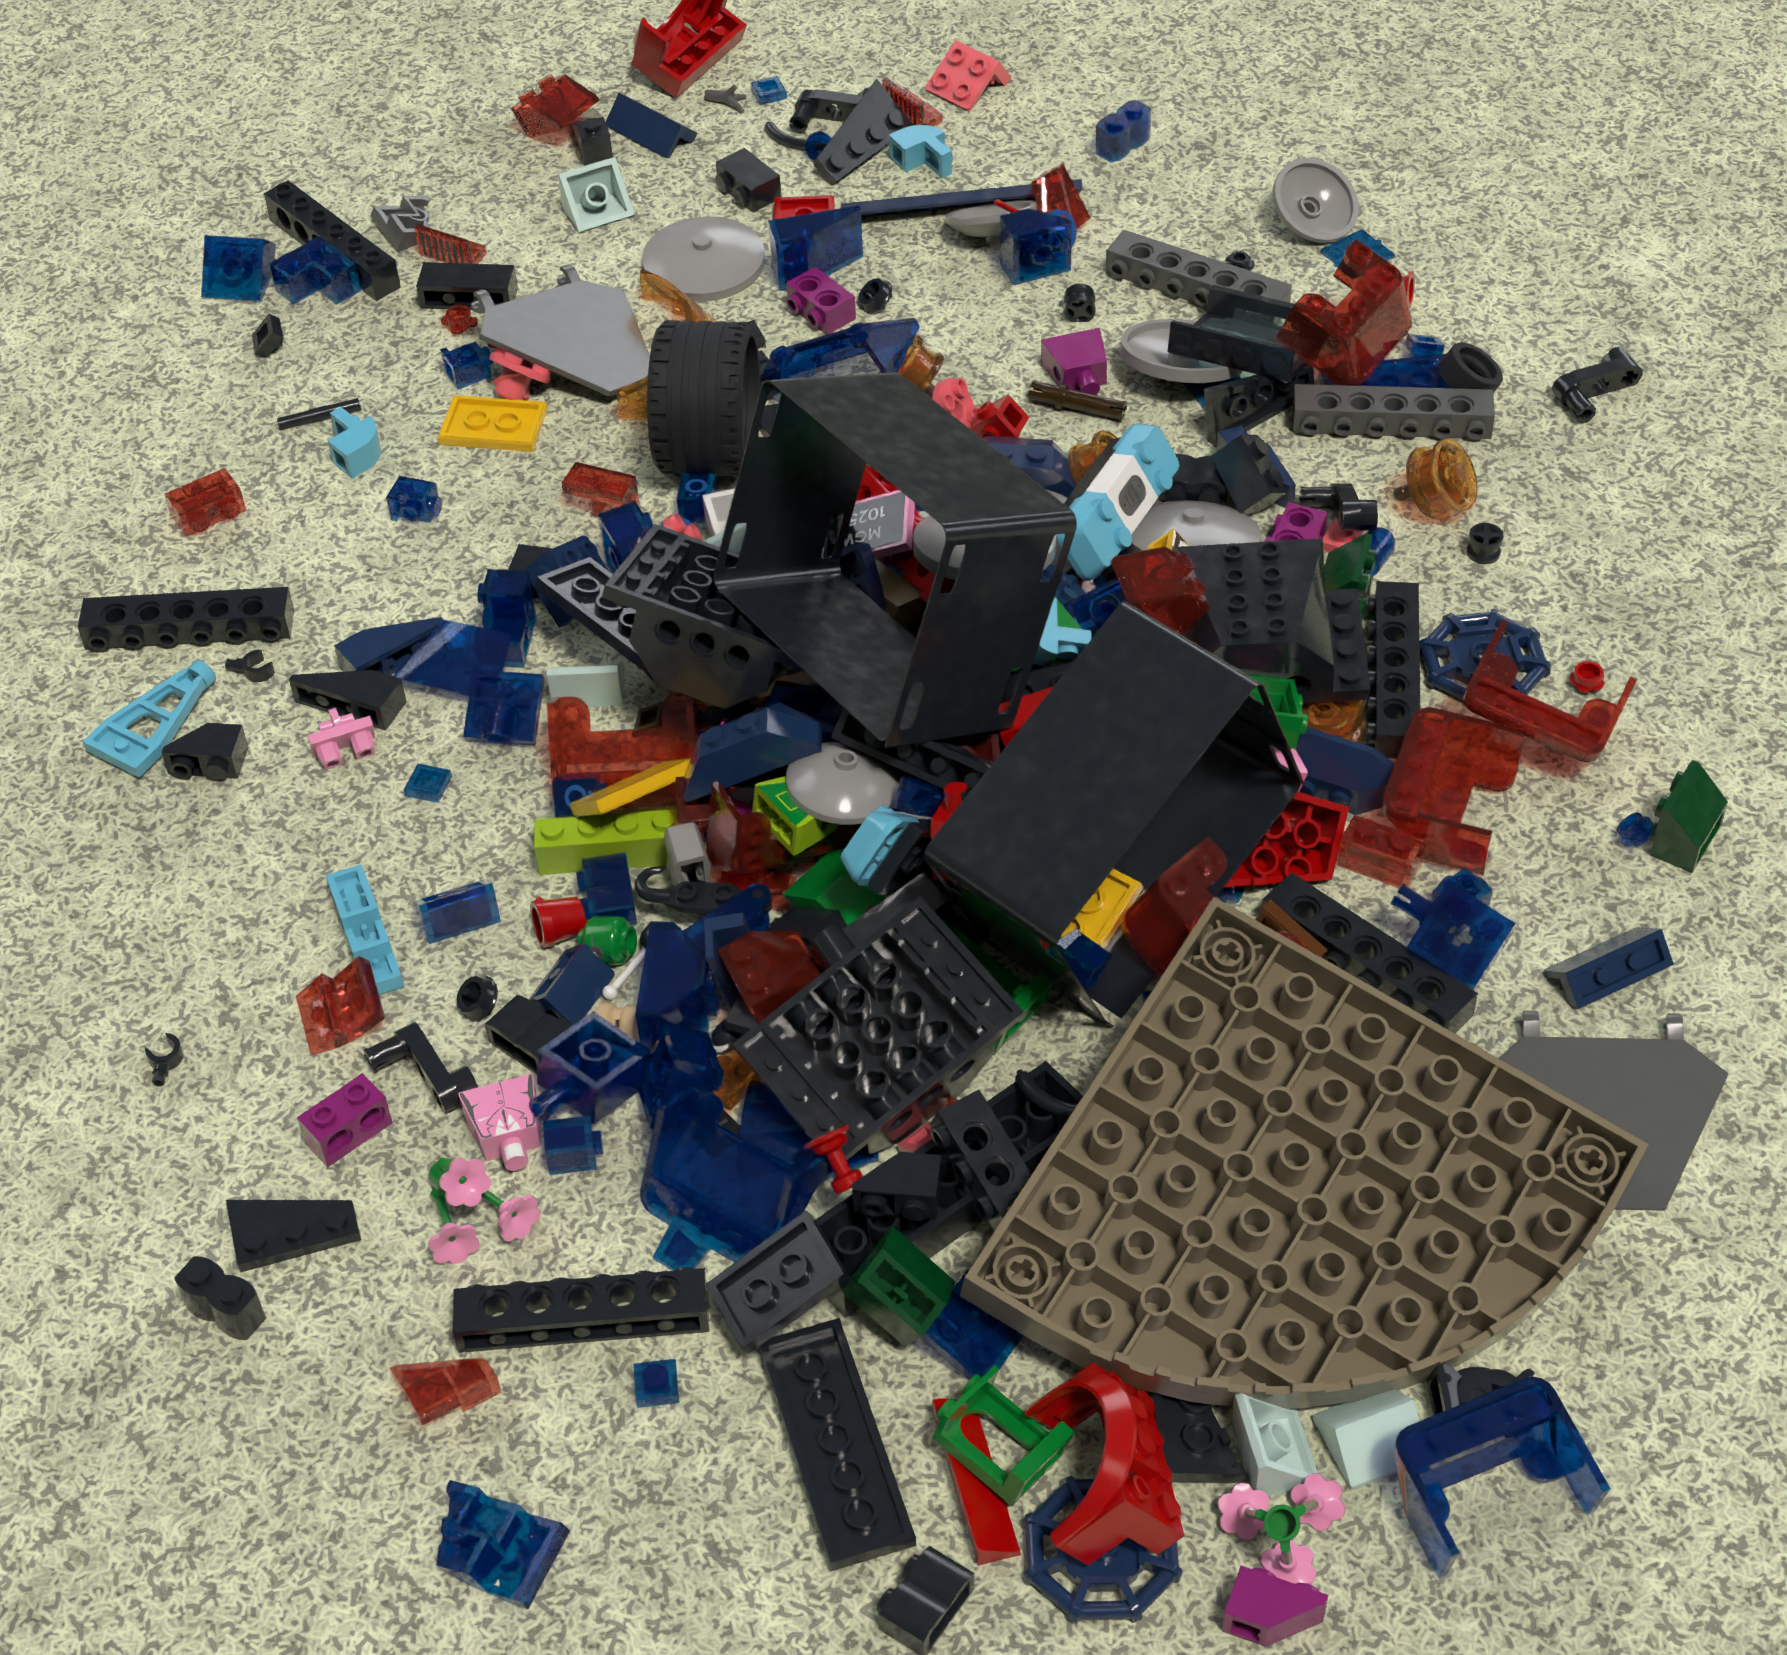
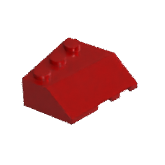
[1224,792,1349,887]

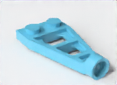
[83,660,216,778]

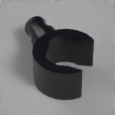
[225,649,275,682]
[145,1033,184,1086]

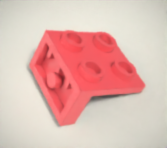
[925,40,1011,111]

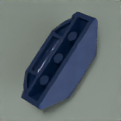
[983,436,1085,498]
[683,702,822,803]
[1295,727,1409,815]

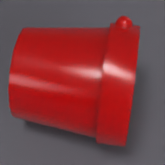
[530,896,586,950]

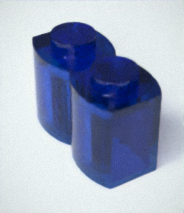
[1096,100,1152,163]
[576,852,637,925]

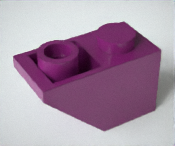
[1222,1565,1329,1647]

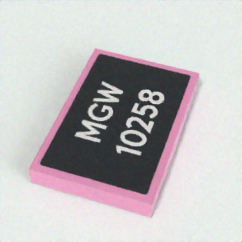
[842,490,915,559]

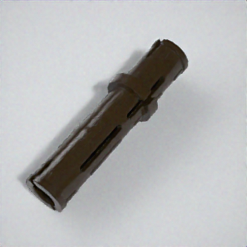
[1028,380,1127,422]

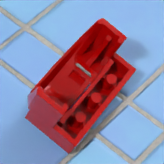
[631,0,747,98]
[1025,1362,1185,1566]

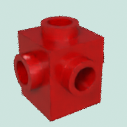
[970,394,1030,439]

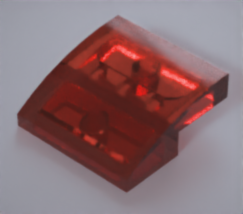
[296,956,385,1055]

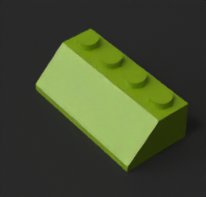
[534,805,686,875]

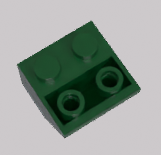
[1324,534,1377,619]
[1648,760,1728,873]
[841,1226,956,1346]

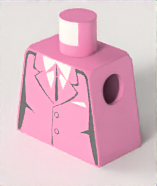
[459,1074,541,1171]

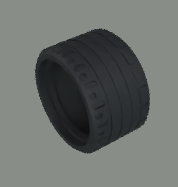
[647,320,760,476]

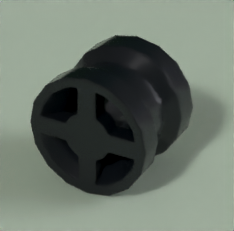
[1064,283,1096,322]
[1466,523,1504,564]

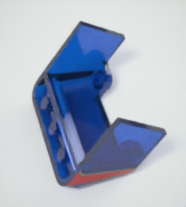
[1393,1377,1611,1578]

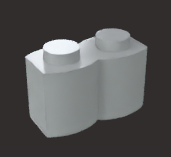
[663,822,712,886]

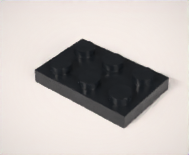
[705,1210,850,1354]

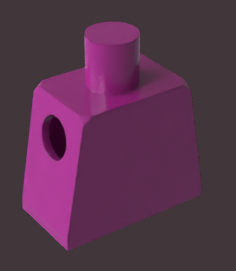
[1041,328,1107,395]

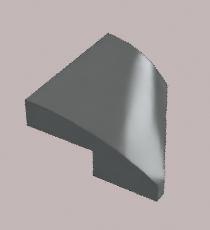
[371,196,430,252]

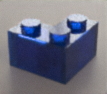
[269,236,361,305]
[475,569,537,668]

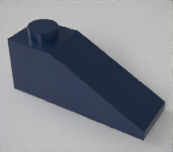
[334,617,450,675]

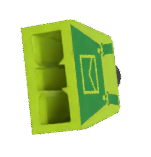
[752,776,838,856]

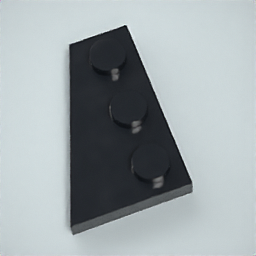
[226,1200,362,1273]
[1149,1391,1247,1483]

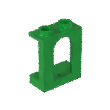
[932,1365,1075,1506]

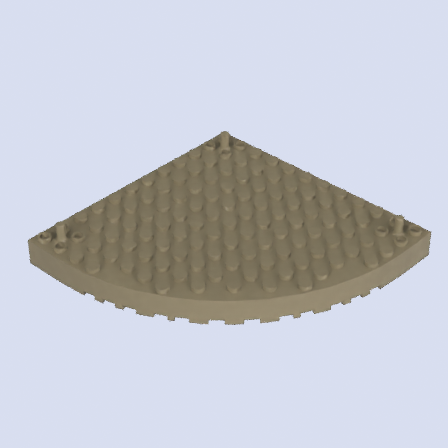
[960,897,1649,1409]

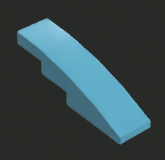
[326,864,405,998]

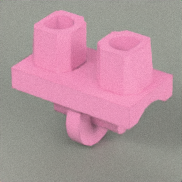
[308,708,375,770]

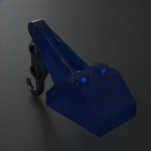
[635,866,772,1060]

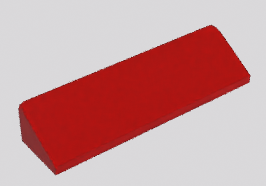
[932,1398,1021,1566]

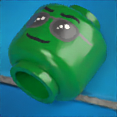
[578,916,637,965]

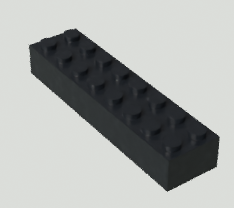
[815,1061,1083,1317]

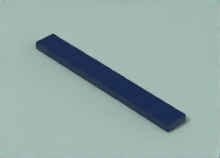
[840,179,1083,220]

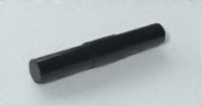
[277,398,362,431]

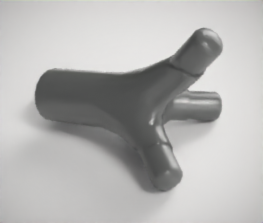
[704,85,746,114]

